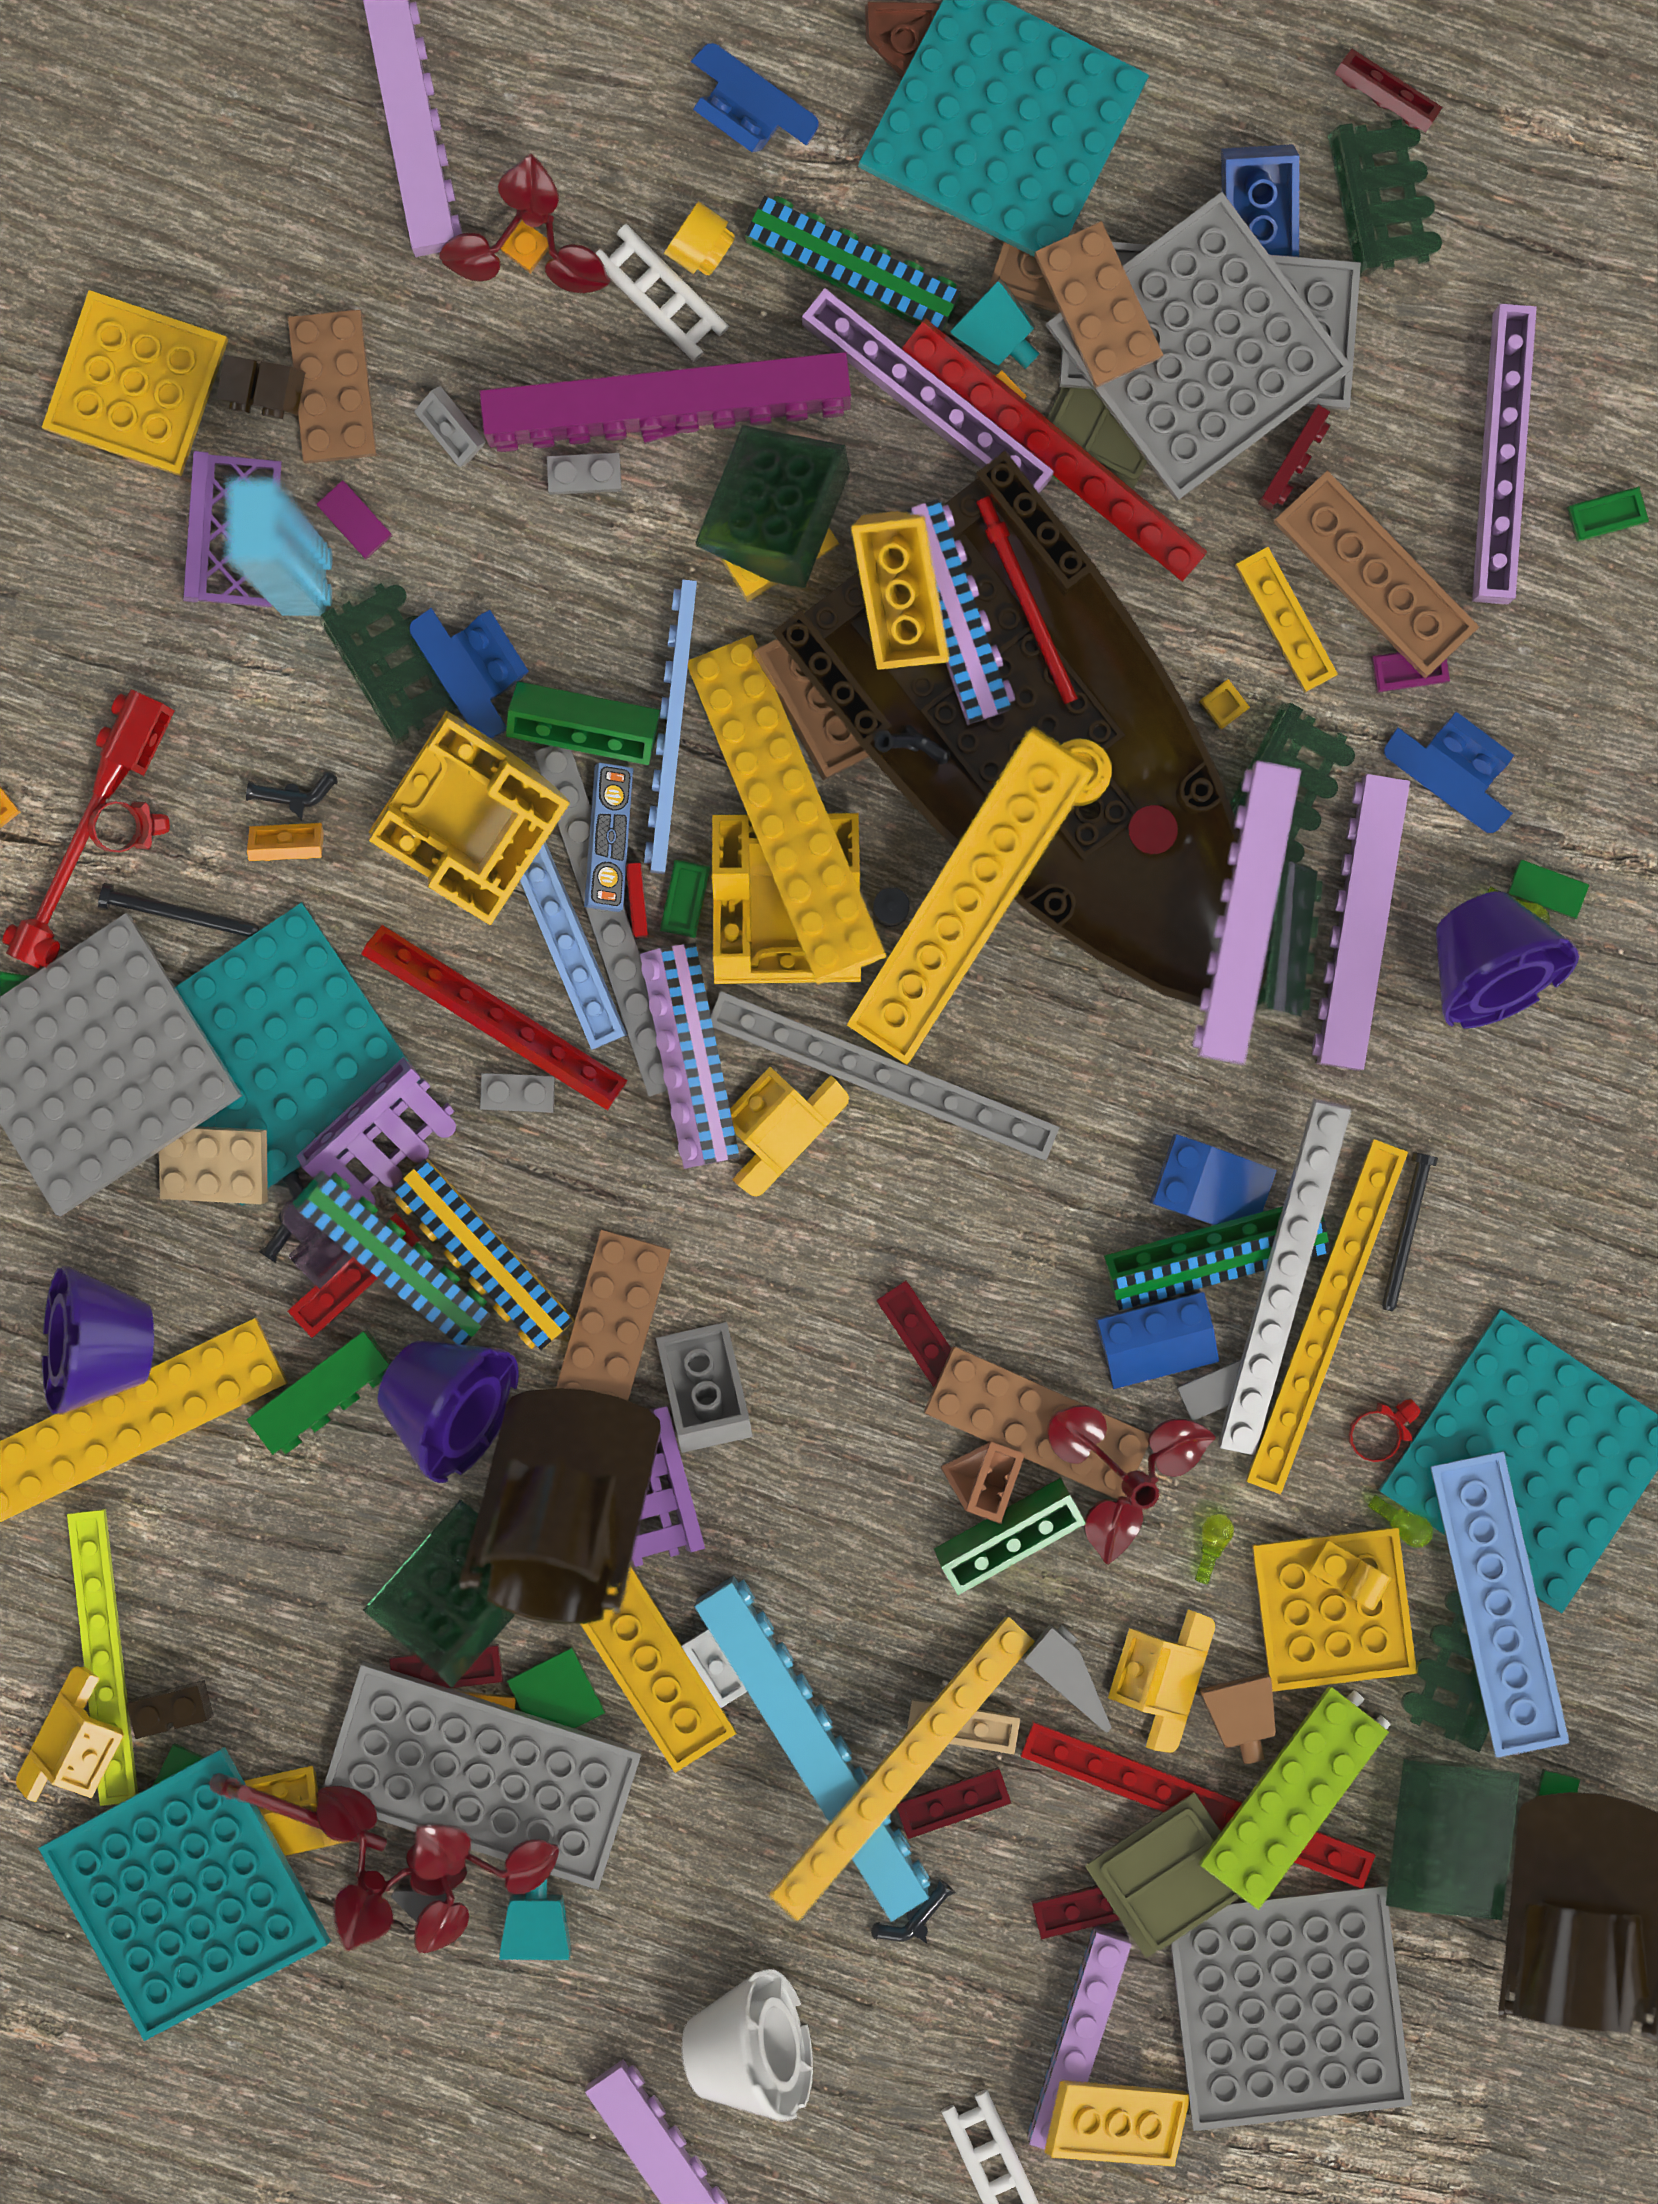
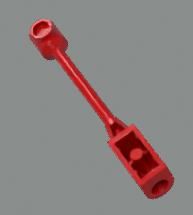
[2,689,175,968]

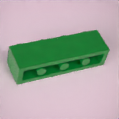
[506,681,660,765]
[246,1330,391,1455]
[934,1477,1086,1595]

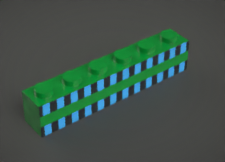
[745,195,961,332]
[292,1170,491,1345]
[1104,1206,1330,1311]

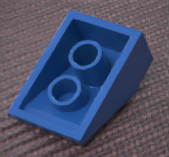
[1221,144,1299,257]
[1150,1134,1277,1225]

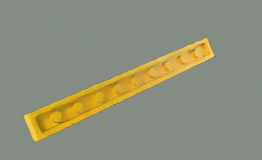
[1245,1139,1408,1495]
[768,1617,1035,1921]

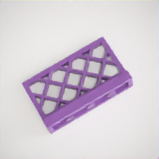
[183,451,282,607]

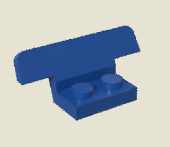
[690,43,819,152]
[410,608,529,739]
[1384,712,1515,833]

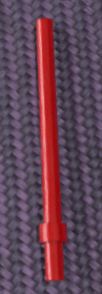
[976,496,1078,705]

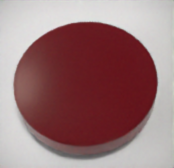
[1128,805,1178,855]

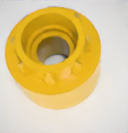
[663,201,735,275]
[1061,739,1112,806]

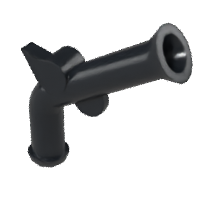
[874,725,950,765]
[246,771,338,822]
[258,1171,312,1263]
[871,1879,956,1944]

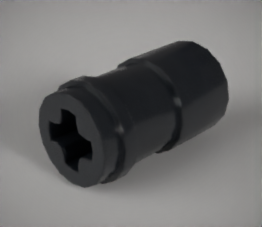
[873,887,910,927]

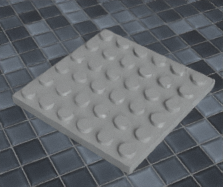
[1045,192,1353,501]
[0,913,243,1217]
[1171,1884,1412,2131]

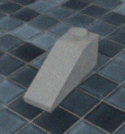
[1022,1624,1111,1733]

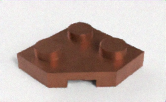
[865,2,939,78]

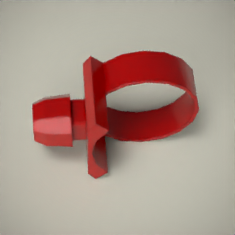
[88,801,170,853]
[1348,1398,1421,1462]

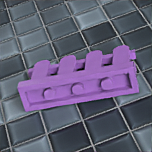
[296,1057,456,1205]
[632,1406,705,1567]

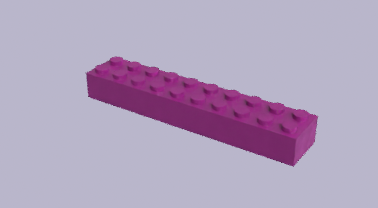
[480,352,851,452]

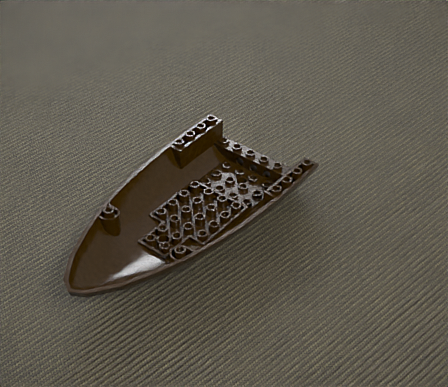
[772,451,1267,1007]

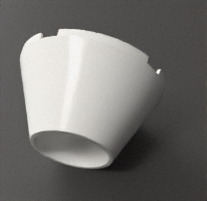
[682,1969,813,2121]

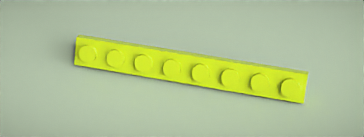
[67,1509,138,1806]

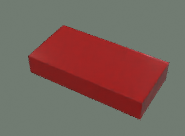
[626,863,649,939]

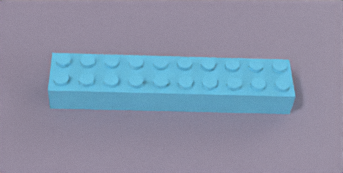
[228,481,332,616]
[694,1576,931,1922]

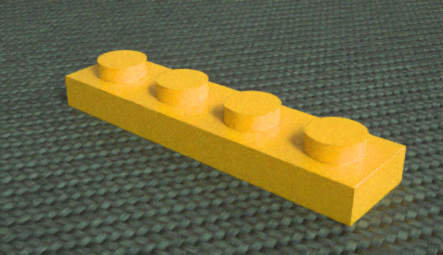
[1235,547,1338,693]

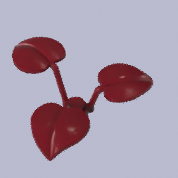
[439,153,611,293]
[1047,1405,1216,1565]
[316,1786,468,1952]
[413,1825,559,1953]

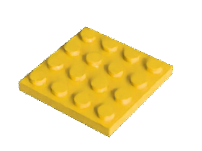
[42,290,229,476]
[1252,1527,1417,1692]

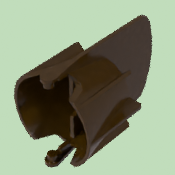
[460,1388,661,1624]
[1498,1792,1658,2044]

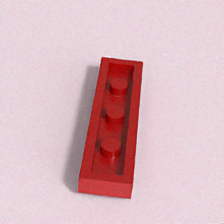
[287,1213,421,1338]

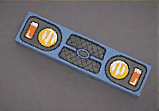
[584,763,633,912]

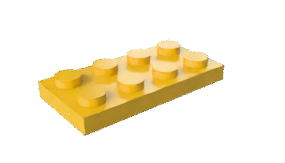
[1044,2080,1189,2167]

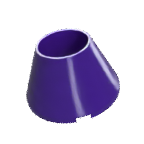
[1436,891,1579,1029]
[42,1266,154,1414]
[377,1340,519,1483]

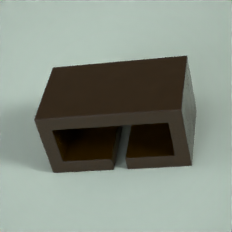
[217,355,306,419]
[127,1680,213,1739]

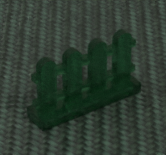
[1328,119,1442,277]
[320,583,457,746]
[1230,703,1355,863]
[1401,1590,1489,1753]

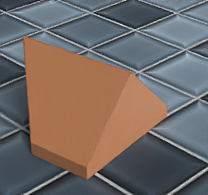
[941,1442,1025,1524]

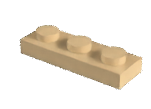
[906,1699,1020,1755]

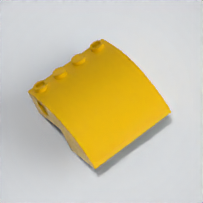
[369,710,570,926]
[712,813,861,984]

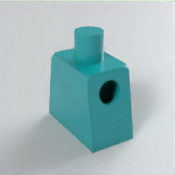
[950,278,1040,369]
[499,1879,572,1960]

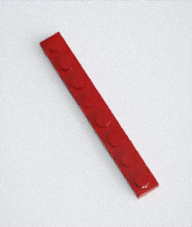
[361,925,628,1111]

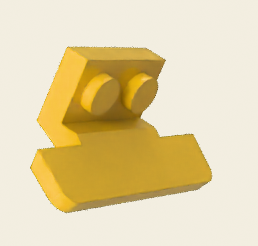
[730,1067,849,1196]
[1108,1609,1215,1753]
[16,1666,124,1802]
[244,1765,345,1856]

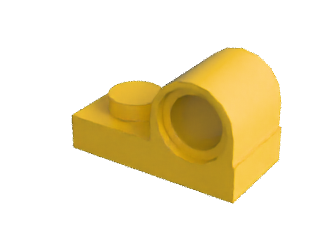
[1308,1539,1392,1610]

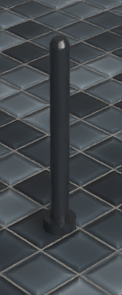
[98,883,259,937]
[1382,1152,1438,1312]

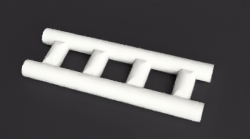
[595,224,729,362]
[941,2090,1039,2204]

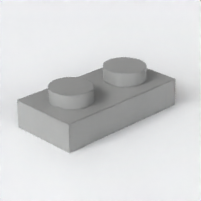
[414,386,486,468]
[547,453,622,495]
[480,1073,555,1113]

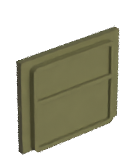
[1047,387,1147,490]
[1085,1792,1240,1958]

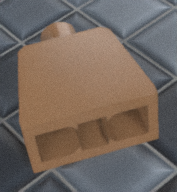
[1199,1672,1276,1764]

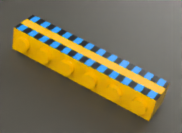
[392,1159,575,1350]

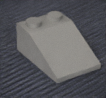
[656,1322,753,1453]

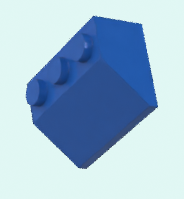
[1095,1291,1219,1389]

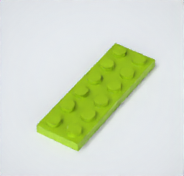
[1198,1686,1389,1910]

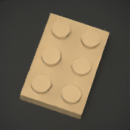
[159,1126,268,1204]

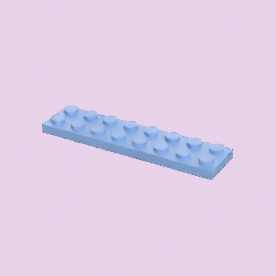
[1431,1451,1569,1758]

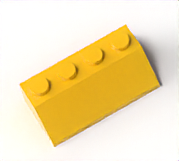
[851,511,950,670]

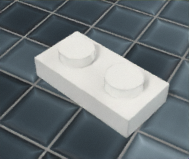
[681,1629,747,1708]

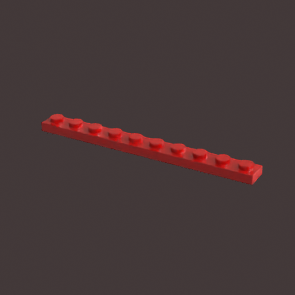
[901,318,1207,582]
[1020,1721,1376,1889]

